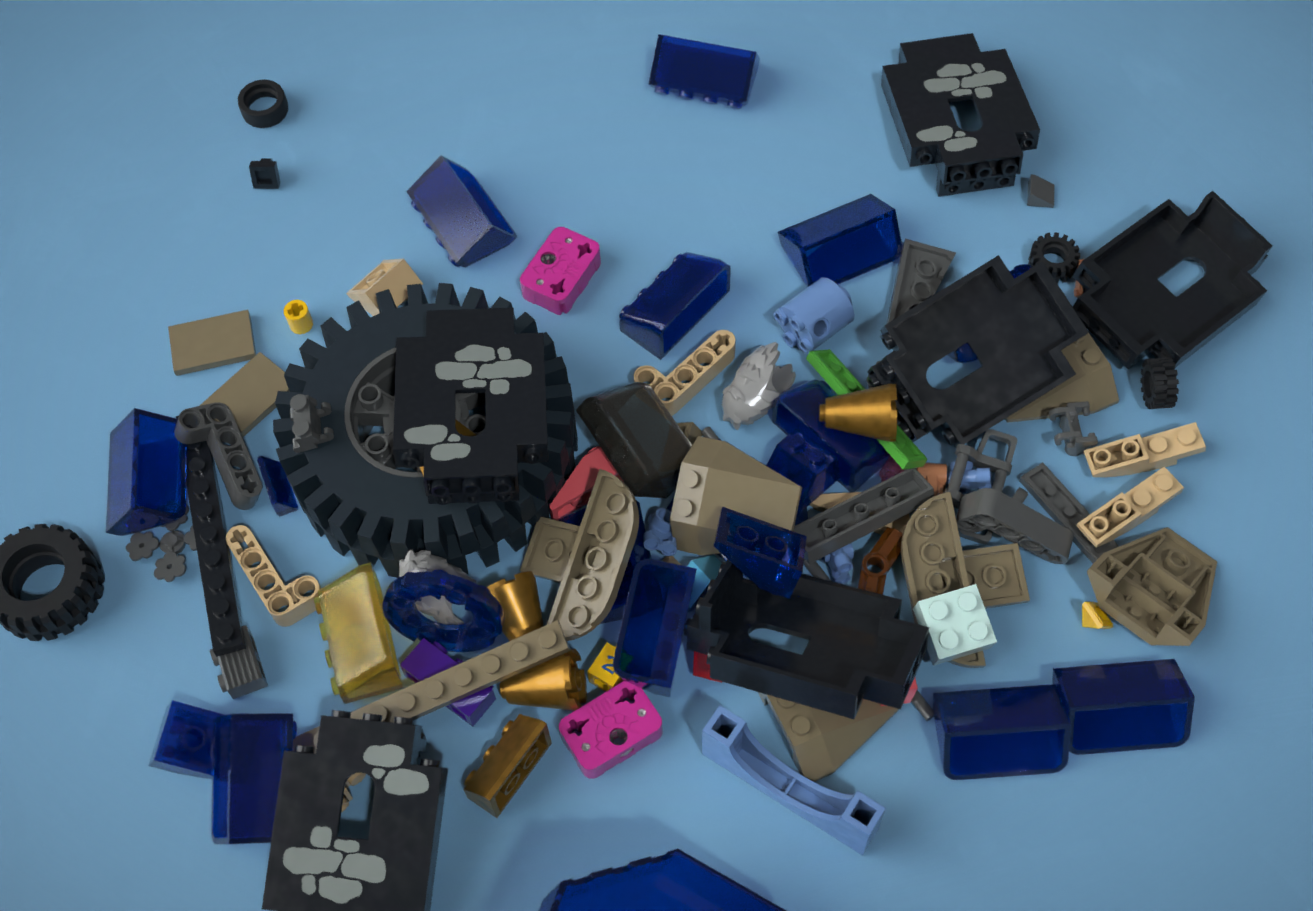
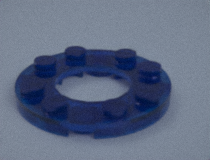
[382,569,505,652]

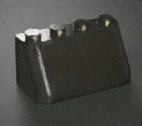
[576,382,692,499]

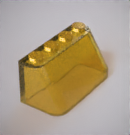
[314,562,404,704]

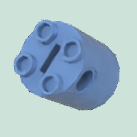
[773,277,855,354]

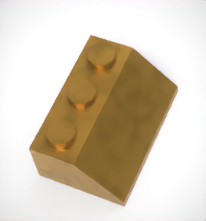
[463,714,552,818]

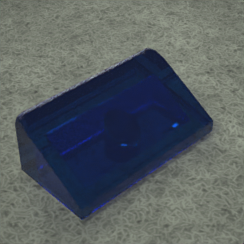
[257,456,298,517]

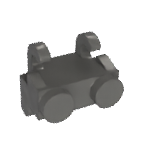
[290,394,334,453]
[1048,401,1098,456]

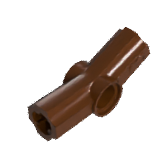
[858,527,903,595]

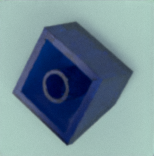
[766,428,841,513]

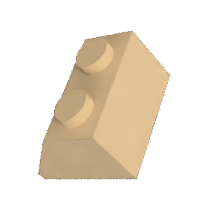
[346,259,423,316]

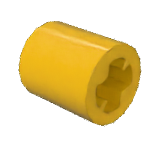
[284,300,313,334]

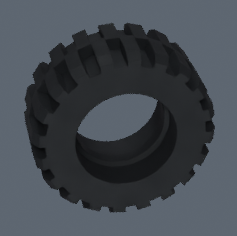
[0,524,104,641]

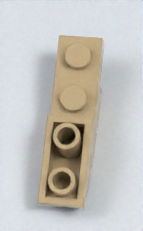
[1083,422,1206,477]
[1076,466,1184,547]

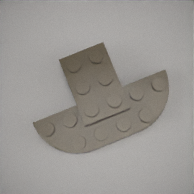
[520,469,639,641]
[901,492,1030,668]

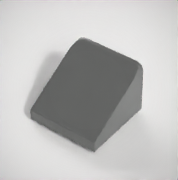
[1027,174,1054,208]

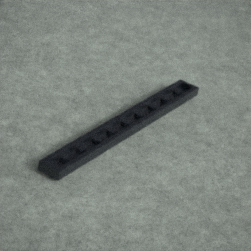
[176,416,246,657]

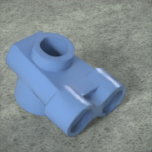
[946,461,992,494]
[643,508,677,556]
[820,543,854,584]

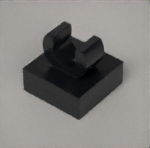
[249,158,280,189]

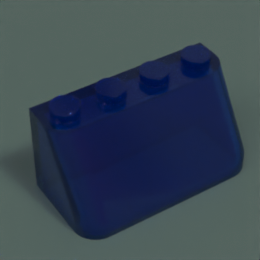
[648,34,760,109]
[406,155,517,268]
[778,194,903,287]
[619,252,731,360]
[772,379,892,492]
[106,408,187,536]
[613,559,697,697]
[1052,659,1195,755]
[932,684,1071,780]
[211,713,297,844]

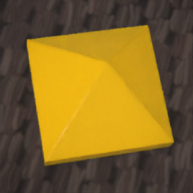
[1082,601,1114,629]

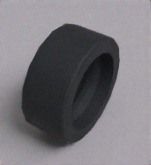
[238,79,288,128]

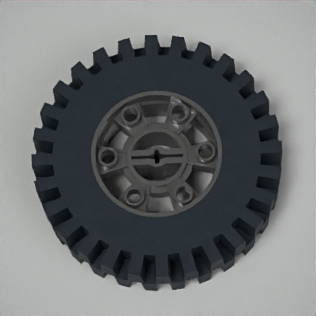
[273,283,578,578]

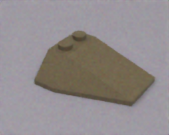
[1005,333,1119,423]
[670,436,802,556]
[1087,527,1217,646]
[758,692,900,782]

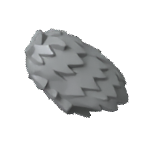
[722,342,796,430]
[399,550,481,627]

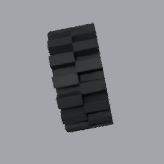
[1028,232,1080,284]
[1140,357,1179,409]

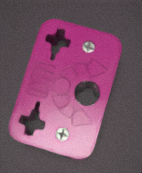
[520,227,601,315]
[559,679,663,779]

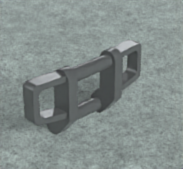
[944,429,1017,544]

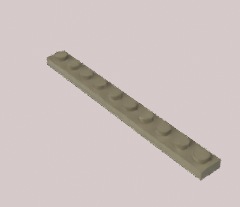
[277,620,571,762]

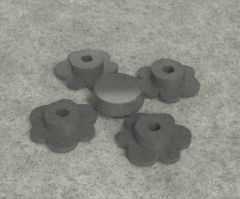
[126,501,197,582]

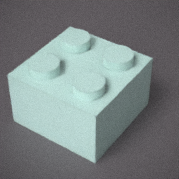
[913,584,997,666]

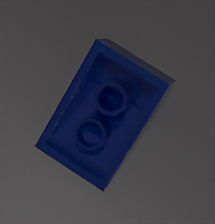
[713,507,807,599]
[148,700,262,785]

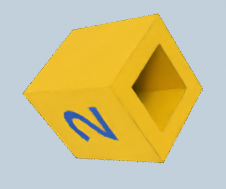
[587,642,634,692]

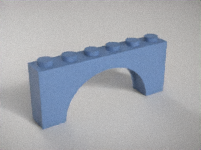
[702,705,886,856]

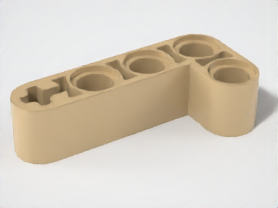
[634,330,736,417]
[226,525,325,627]

